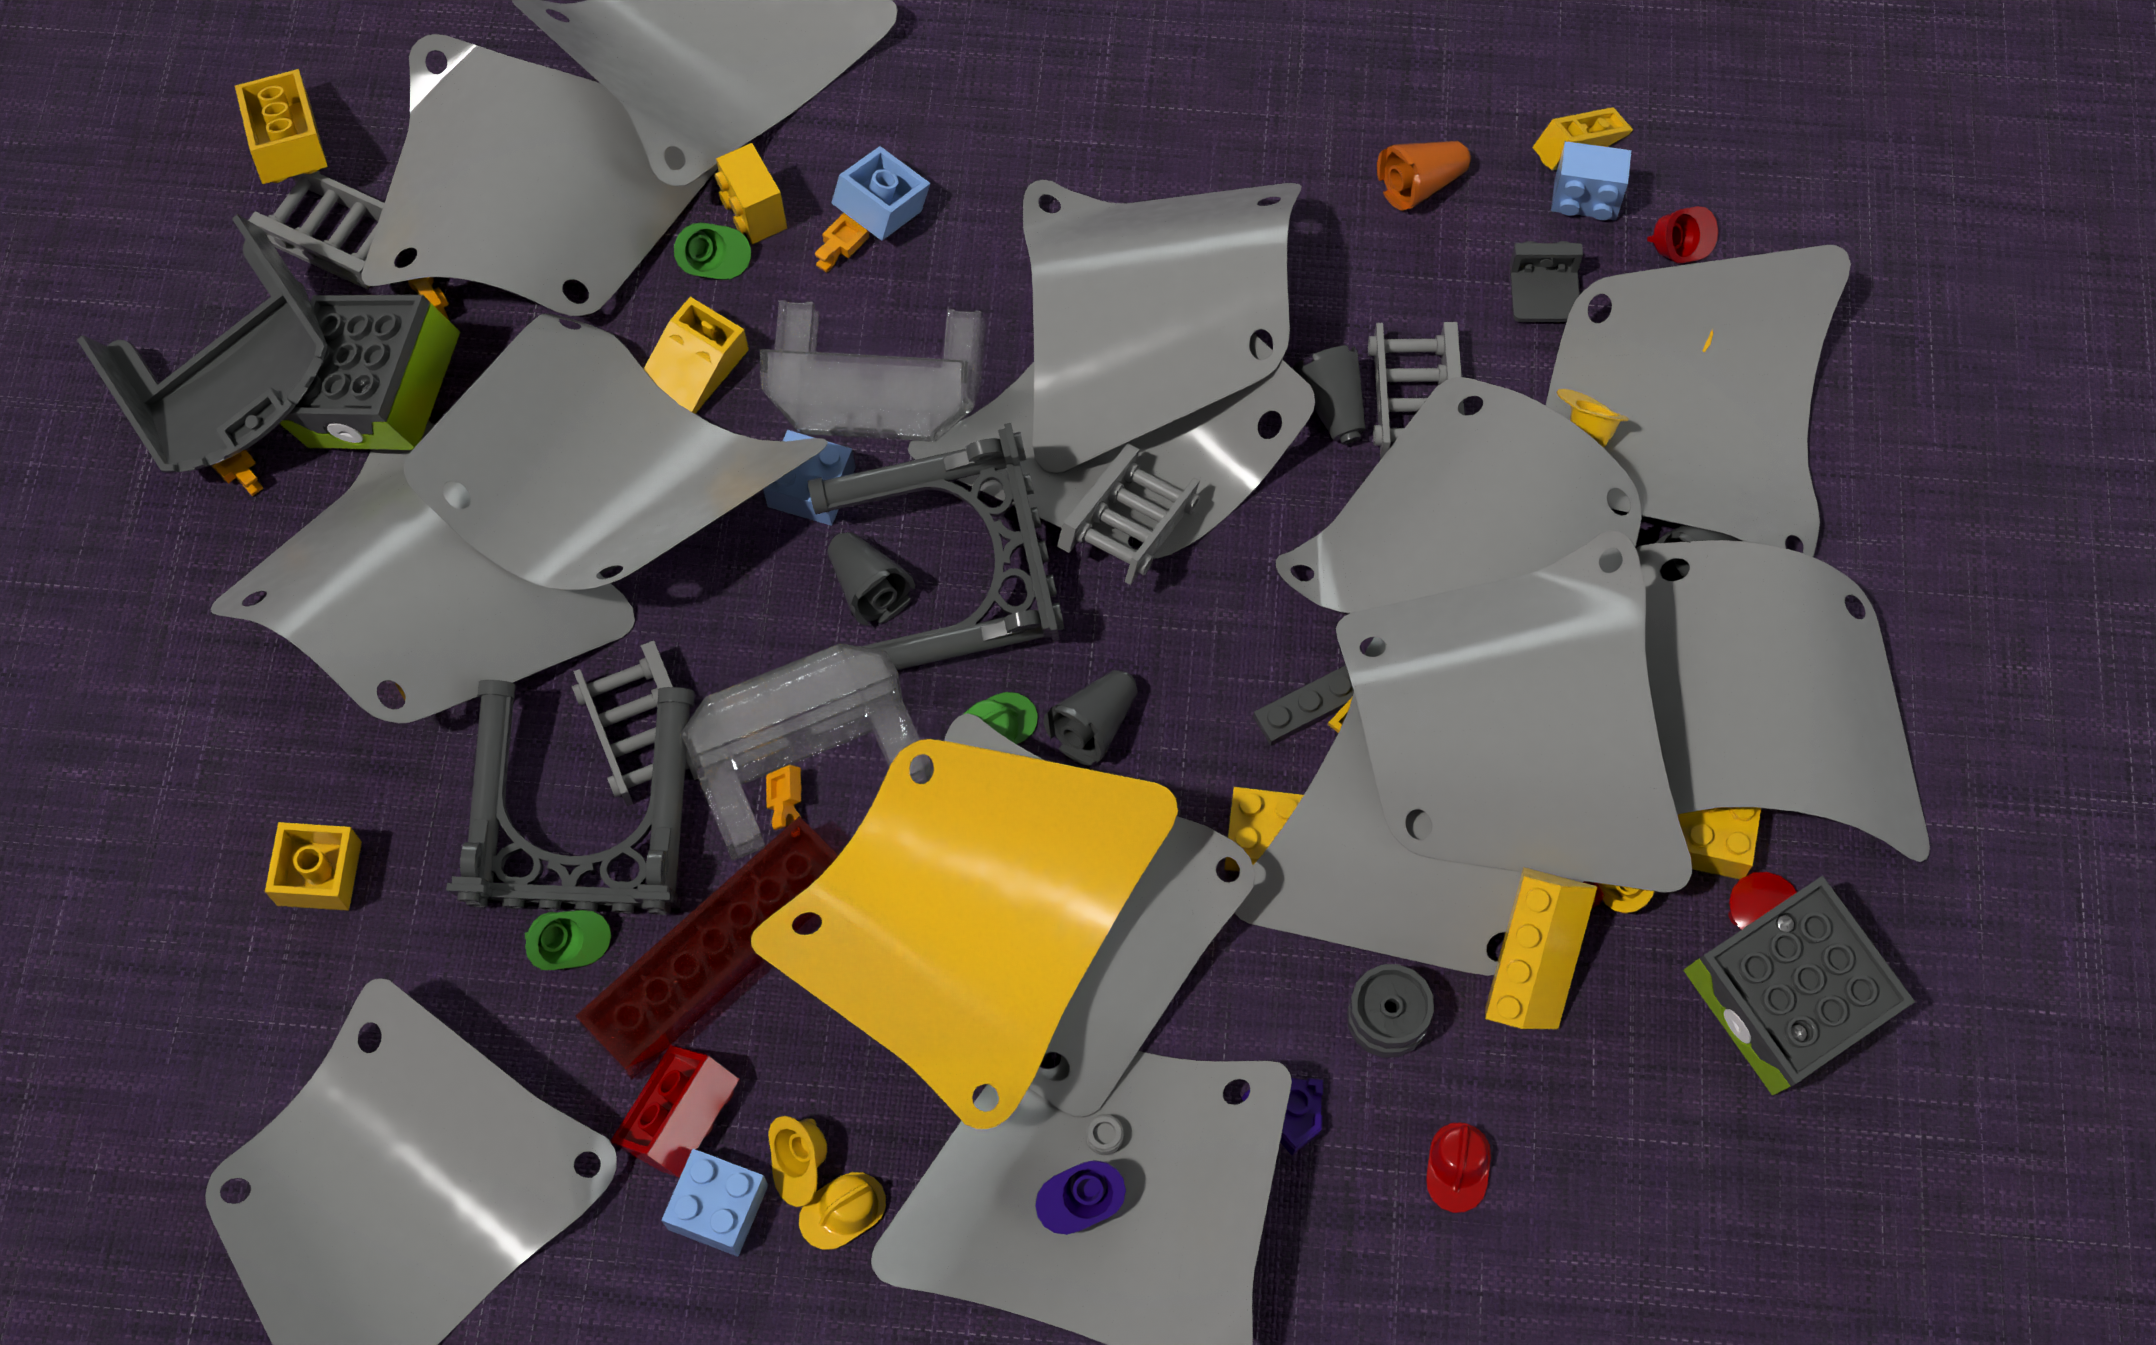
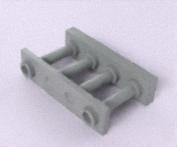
[248,171,384,290]
[1368,322,1464,459]
[1057,443,1200,585]
[572,641,708,807]

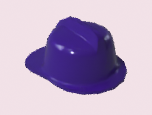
[1035,1160,1126,1235]

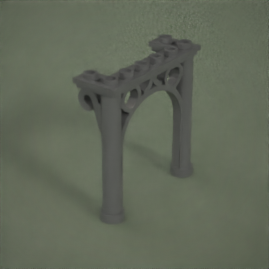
[808,423,1065,684]
[446,680,695,915]

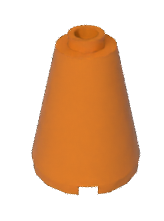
[1377,141,1471,210]

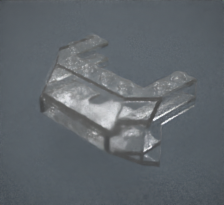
[760,300,986,442]
[681,643,933,861]

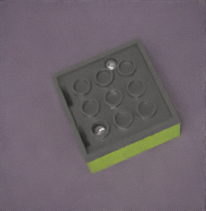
[279,295,460,450]
[1683,875,1915,1096]

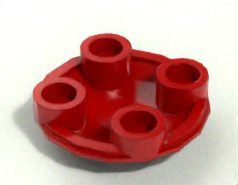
[1728,872,1797,930]

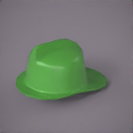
[674,223,751,279]
[964,692,1038,744]
[525,910,611,970]

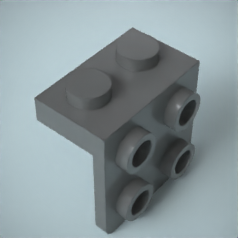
[1509,241,1583,322]

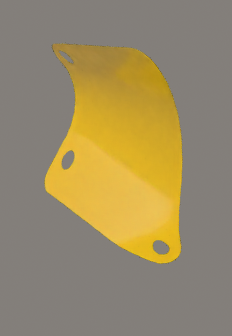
[751,739,1178,1129]

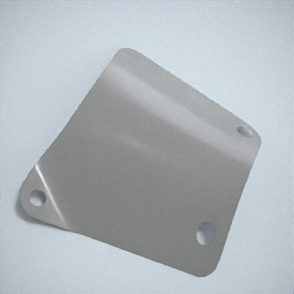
[512,0,897,186]
[361,34,718,316]
[1545,245,1851,557]
[908,333,1315,559]
[211,420,635,724]
[1336,530,1692,893]

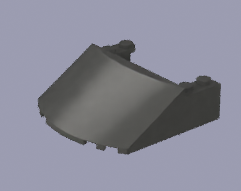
[77,214,328,473]

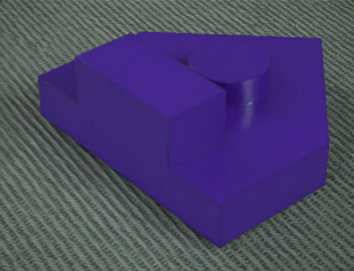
[1241,1078,1323,1155]

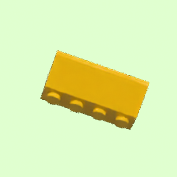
[1485,867,1597,1029]

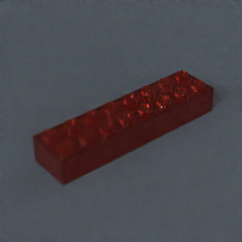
[576,816,839,1080]

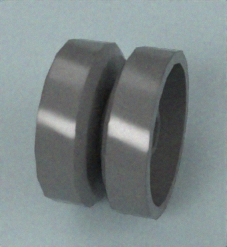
[1347,964,1434,1058]

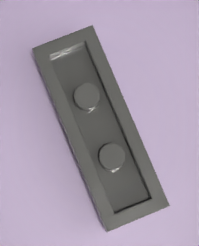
[1253,665,1354,746]

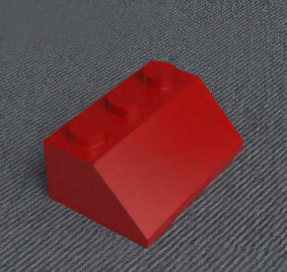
[610,1045,740,1178]

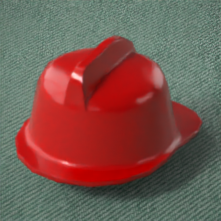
[1647,206,1718,263]
[1426,1123,1491,1213]

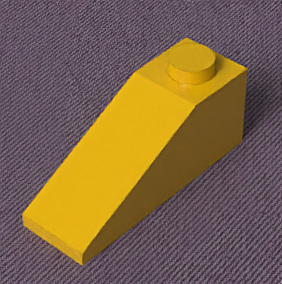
[1532,107,1633,171]

